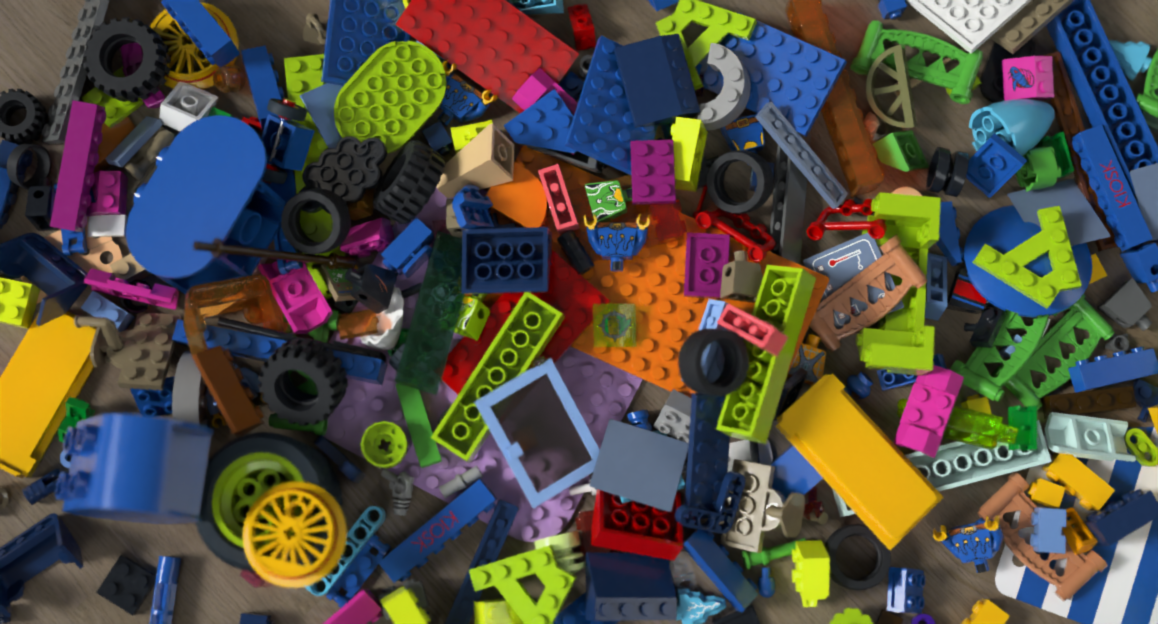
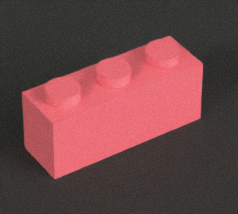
[538,164,579,235]
[717,304,788,357]

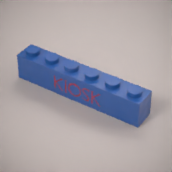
[1071,124,1153,252]
[378,479,498,583]

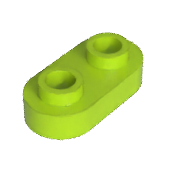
[1124,428,1158,467]

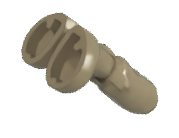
[122,126,175,181]

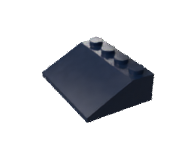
[614,34,700,128]
[462,227,552,294]
[585,553,677,621]

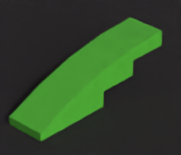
[395,378,442,468]

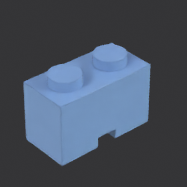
[81,291,135,332]
[1030,508,1066,554]

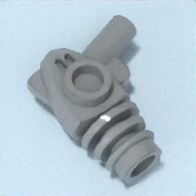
[381,469,414,516]

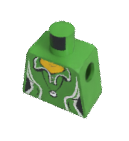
[584,180,632,226]

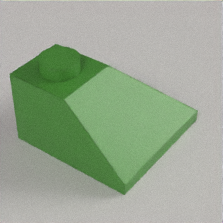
[873,130,929,172]

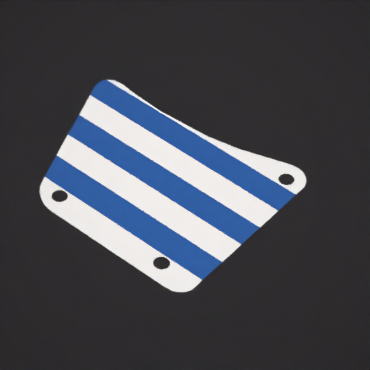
[995,427,1158,624]

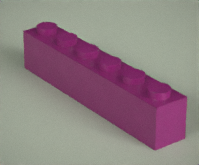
[50,100,106,232]

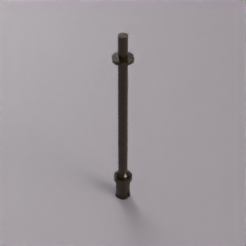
[193,238,356,270]

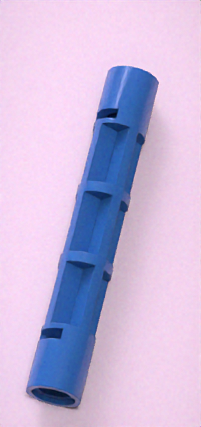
[149,556,181,624]

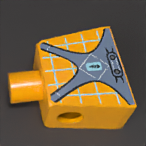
[787,334,826,386]

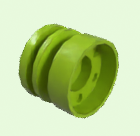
[361,421,408,469]

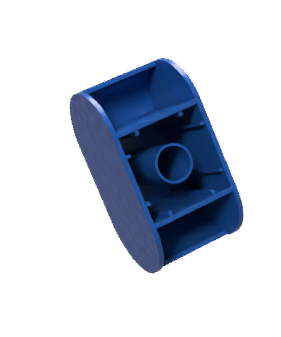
[126,115,297,301]
[56,414,214,524]

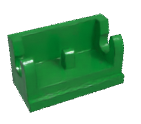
[1037,132,1074,179]
[1008,405,1037,451]

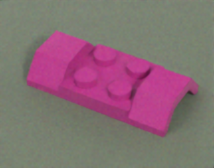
[512,68,578,155]
[258,260,333,334]
[84,268,179,310]
[893,365,964,458]

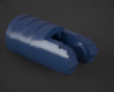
[22,469,61,505]

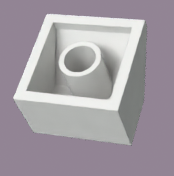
[160,82,218,132]

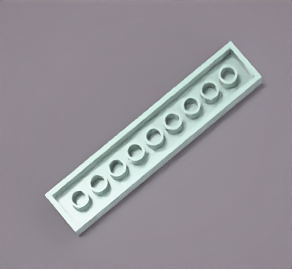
[832,420,1052,517]

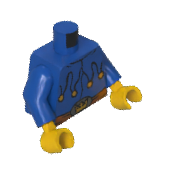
[437,60,497,126]
[584,213,651,272]
[933,516,1004,573]

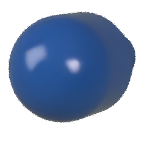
[758,567,775,598]

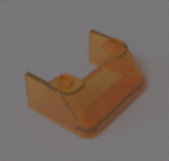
[183,274,284,355]

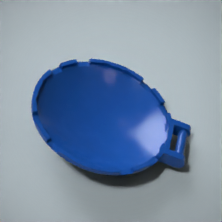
[963,205,1092,317]

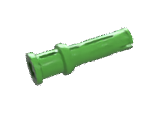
[741,538,806,570]

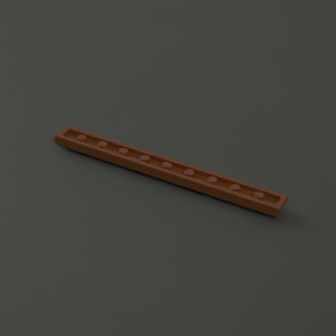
[1042,51,1118,251]

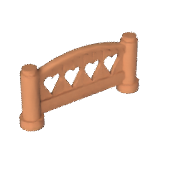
[810,234,927,352]
[977,472,1108,602]

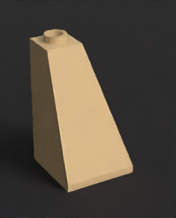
[437,123,515,199]

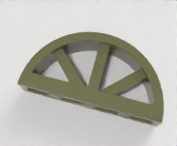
[866,44,918,128]

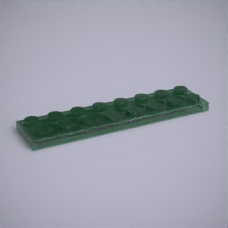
[394,231,464,395]

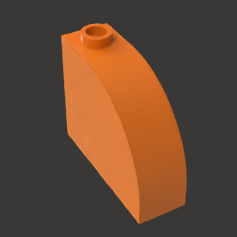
[485,160,548,228]

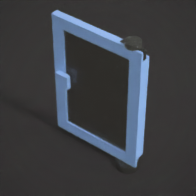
[474,356,600,508]

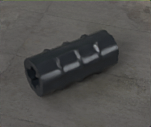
[557,230,595,275]

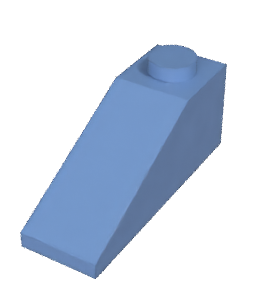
[925,253,947,321]

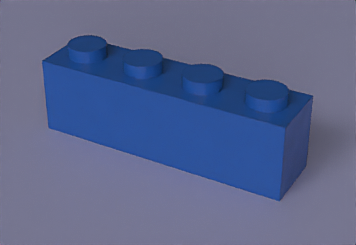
[241,45,284,130]
[1068,346,1158,392]

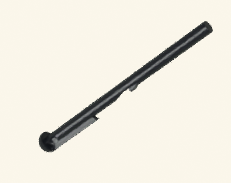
[217,316,387,363]

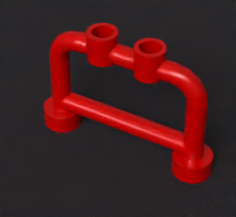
[807,198,887,240]
[695,208,776,263]

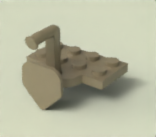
[74,312,182,391]
[720,459,828,553]

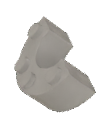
[697,43,751,130]
[172,351,209,428]

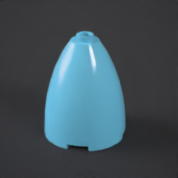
[969,99,1054,156]

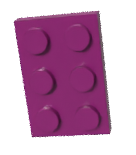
[630,140,676,205]
[684,233,730,299]

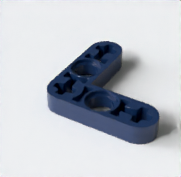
[314,435,366,484]
[675,471,745,534]

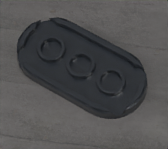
[980,39,1036,103]

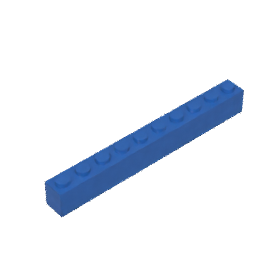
[172,319,387,385]

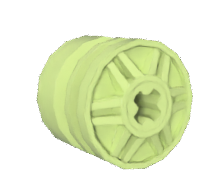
[534,530,586,574]

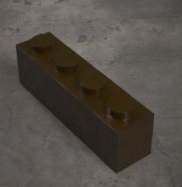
[1041,386,1137,419]

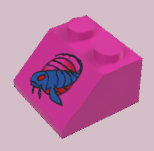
[1002,56,1054,101]
[86,171,128,216]

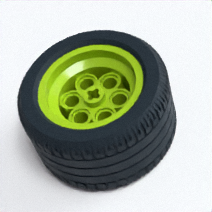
[195,432,343,572]

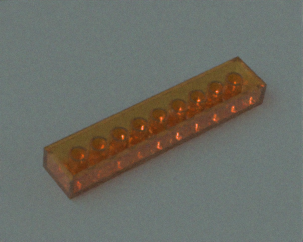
[785,0,885,198]

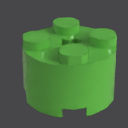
[1015,146,1061,191]

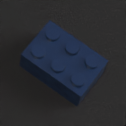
[1084,489,1158,546]

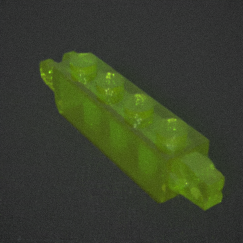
[897,398,1018,449]

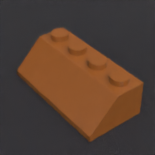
[192,346,265,436]

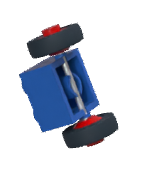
[261,98,314,184]

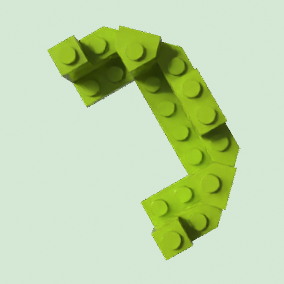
[856,192,941,376]

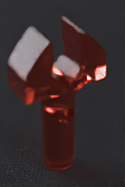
[803,486,824,520]

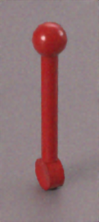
[693,186,707,219]

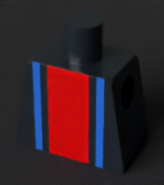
[946,268,996,314]

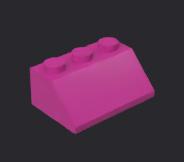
[323,589,383,624]

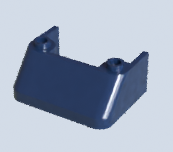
[0,233,88,326]
[0,513,84,618]

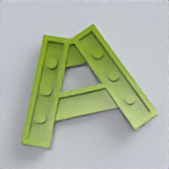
[656,0,757,90]
[972,206,1082,309]
[469,545,577,624]

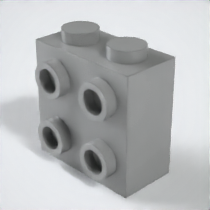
[653,389,692,443]

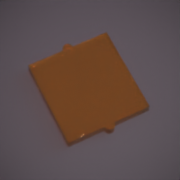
[337,309,379,340]

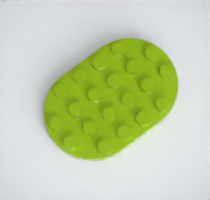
[334,41,446,154]

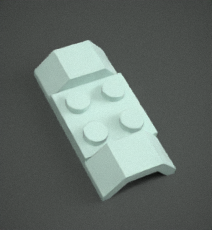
[1044,412,1136,462]

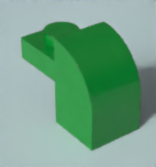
[58,397,95,443]

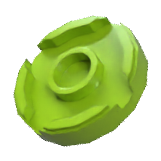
[305,263,333,300]

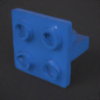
[131,376,175,417]
[887,567,926,614]

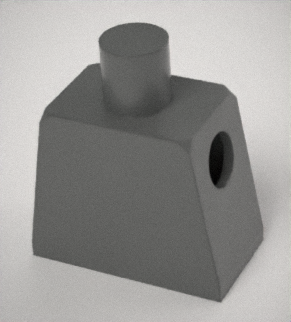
[1097,278,1153,331]

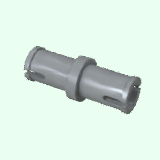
[439,465,483,498]

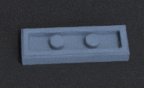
[105,116,163,167]

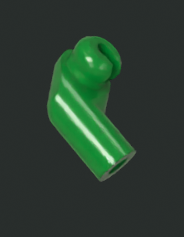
[388,328,411,357]

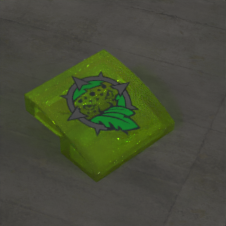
[593,304,637,348]

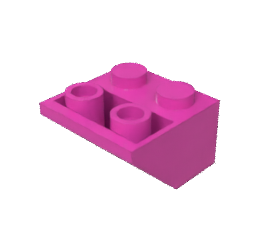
[340,217,395,258]

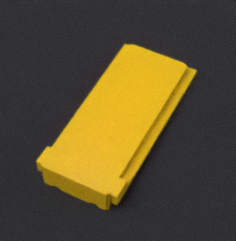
[0,311,97,479]
[776,373,944,550]

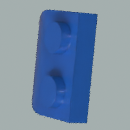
[452,185,495,229]

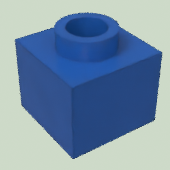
[878,0,907,20]

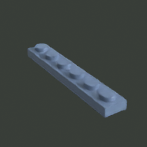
[755,101,848,209]

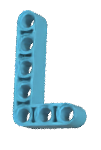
[303,506,386,596]

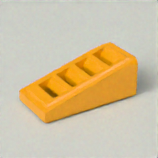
[1062,507,1098,555]

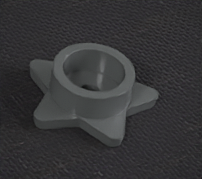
[1104,333,1132,353]

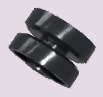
[926,147,969,197]

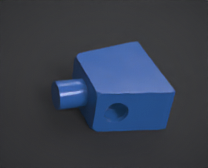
[1119,243,1158,293]

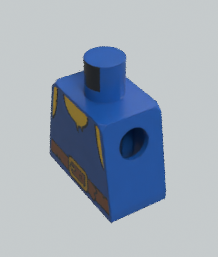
[720,113,765,165]

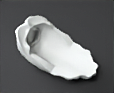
[360,287,404,350]

